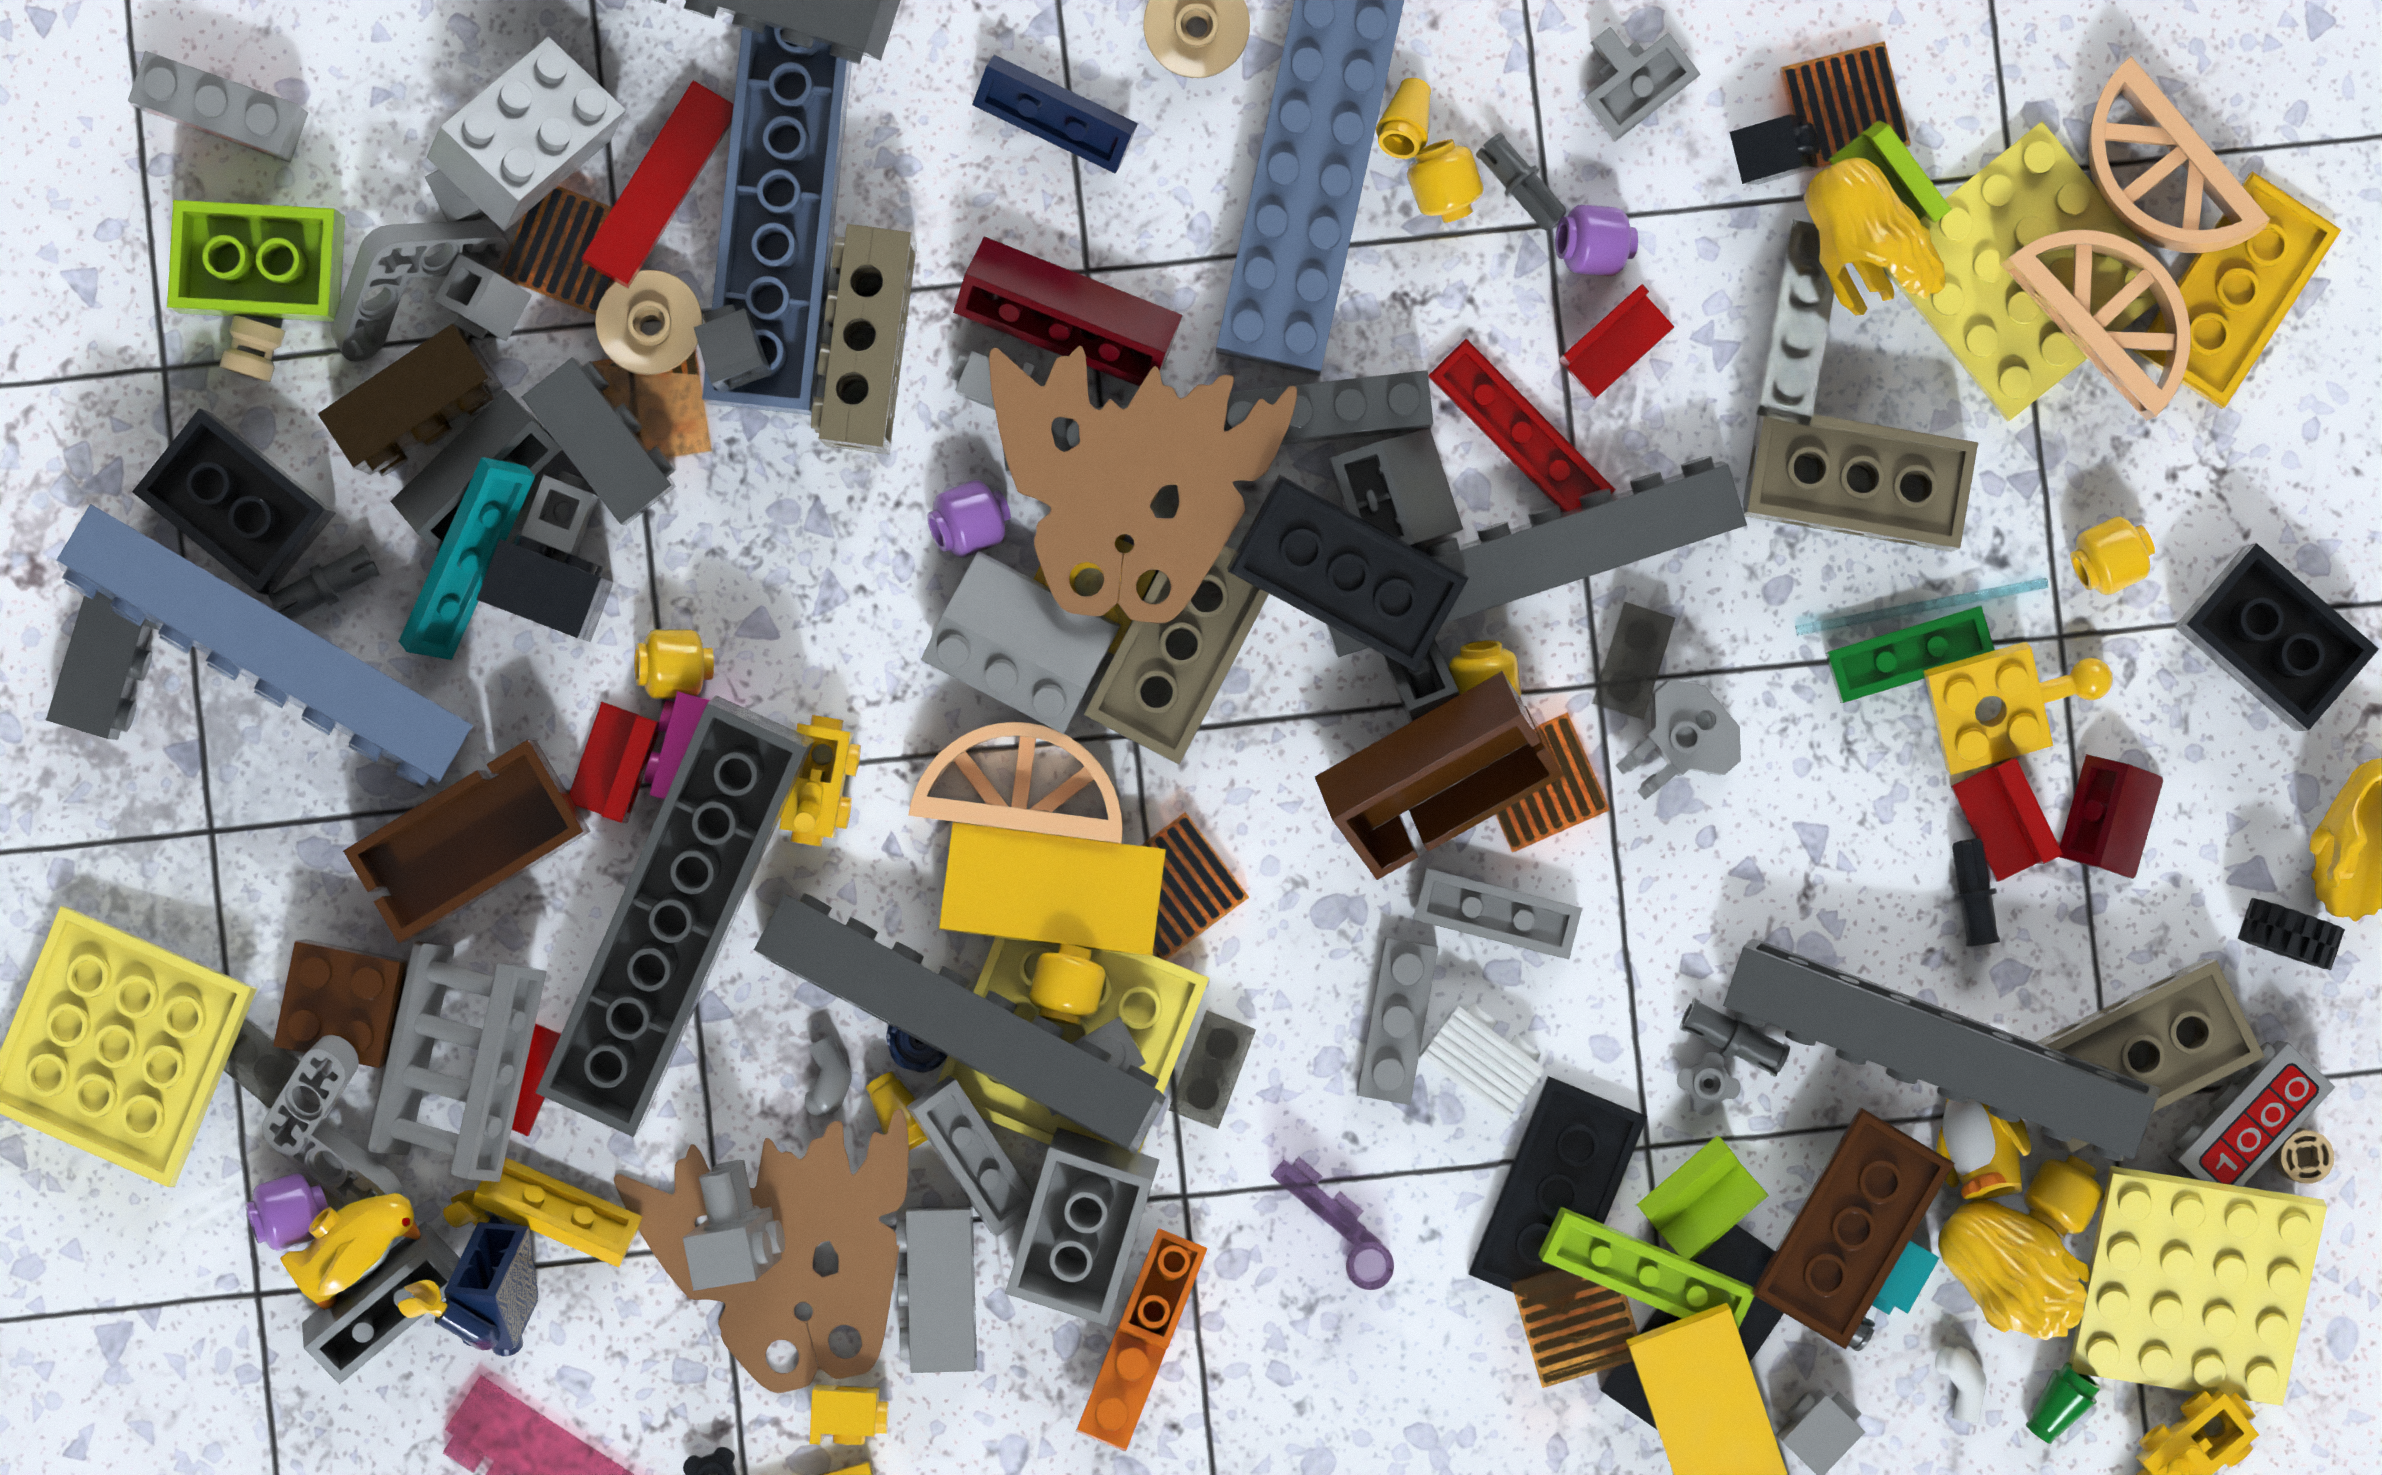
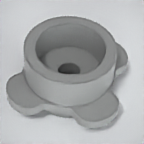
[1677,1052,1741,1115]

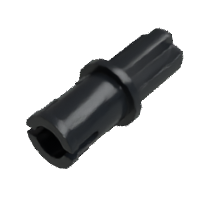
[1952,838,2000,947]

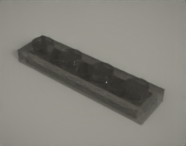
[1756,219,1834,426]

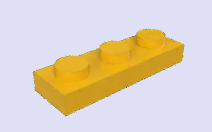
[472,1157,643,1268]

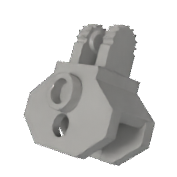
[1615,679,1741,800]

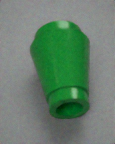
[2025,1362,2101,1444]

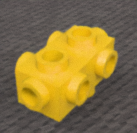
[779,715,861,847]
[2135,1389,2259,1475]

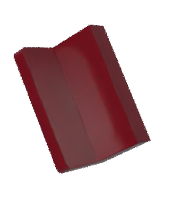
[2059,754,2163,879]

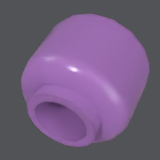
[1555,204,1638,276]
[927,480,1011,558]
[245,1173,328,1251]

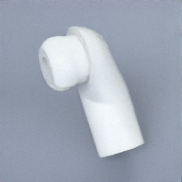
[1935,1346,1987,1423]

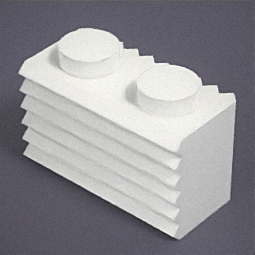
[1419,1003,1545,1121]

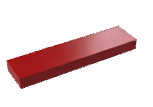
[581,80,734,289]
[1428,339,1616,513]

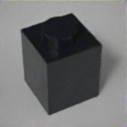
[1729,114,1820,185]

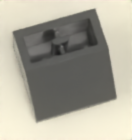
[1328,428,1463,546]

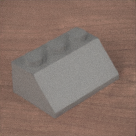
[921,551,1121,734]

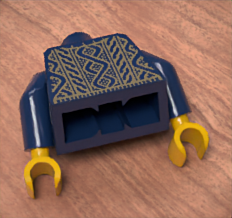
[398,1190,538,1357]

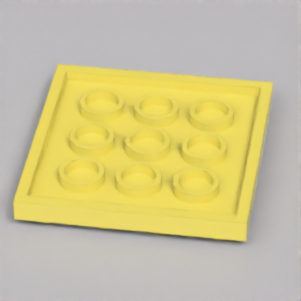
[1882,121,2157,422]
[0,906,257,1187]
[937,937,1209,1153]
[2069,1166,2327,1406]

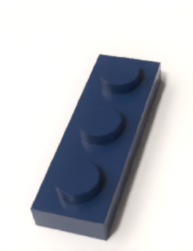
[972,55,1138,174]

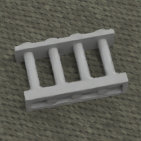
[368,941,547,1182]

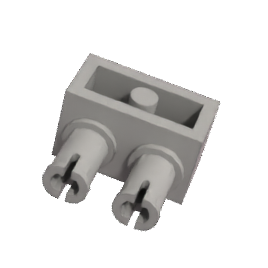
[683,1160,785,1291]

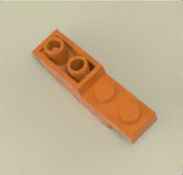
[1076,1228,1208,1451]

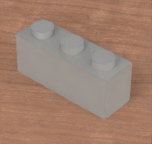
[896,1205,977,1373]

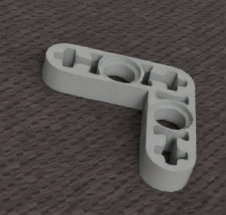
[331,220,509,362]
[262,1035,402,1205]

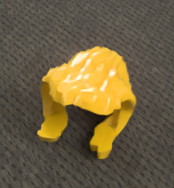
[1803,158,1946,316]
[2309,758,2382,922]
[1938,1199,2090,1340]

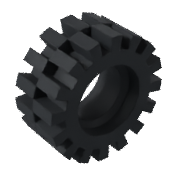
[2238,898,2345,970]

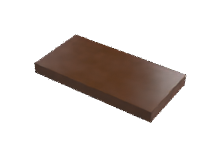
[1750,1107,1955,1350]

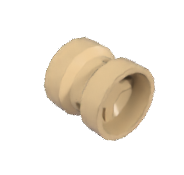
[218,315,286,382]
[2270,1128,2334,1184]

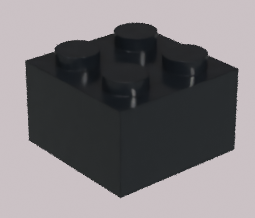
[476,534,613,642]

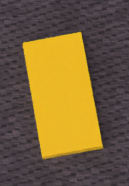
[2133,171,2341,409]
[939,822,1166,957]
[1626,1302,1788,1475]

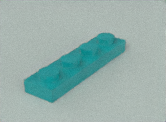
[398,457,535,660]

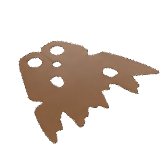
[989,346,1297,623]
[614,1109,909,1393]

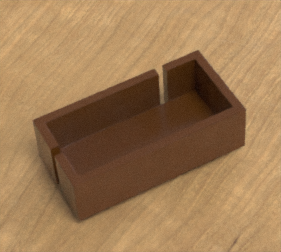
[1314,671,1564,880]
[343,739,591,943]

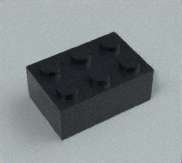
[132,408,336,595]
[2174,543,2379,732]

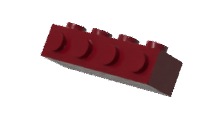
[953,236,1183,387]

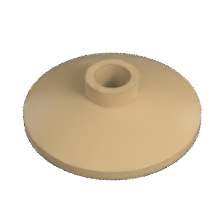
[1143,0,1250,78]
[595,270,703,375]

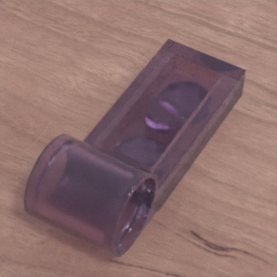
[1270,1156,1394,1290]

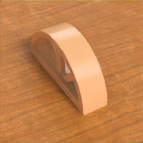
[2088,56,2270,253]
[2000,230,2191,421]
[908,722,1123,843]

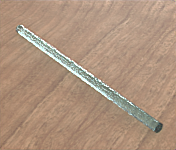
[1795,578,2049,636]

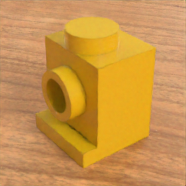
[809,1384,889,1445]

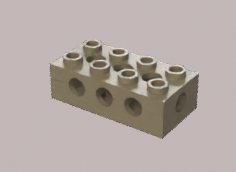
[811,224,917,455]
[1742,406,1978,552]
[1084,545,1269,765]
[2036,958,2265,1153]

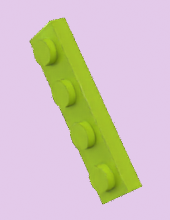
[1538,1207,1754,1329]

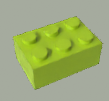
[167,200,345,322]

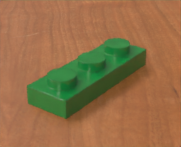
[1825,606,1995,703]

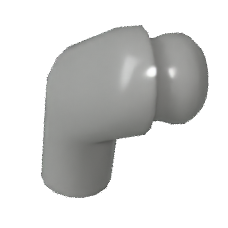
[805,1035,852,1117]

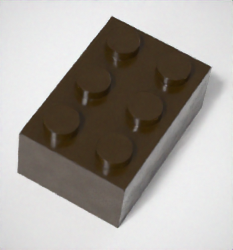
[318,323,504,476]

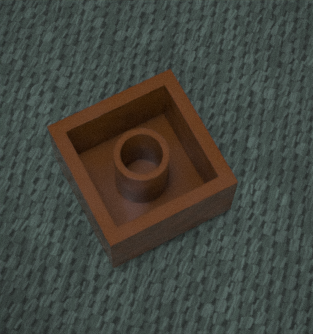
[273,939,408,1068]

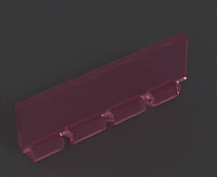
[443,1375,635,1475]

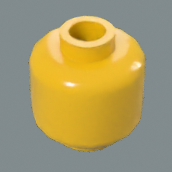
[1407,139,1484,223]
[2070,516,2155,595]
[634,629,714,699]
[1448,640,1521,698]
[1029,944,1105,1026]
[2023,1155,2104,1239]

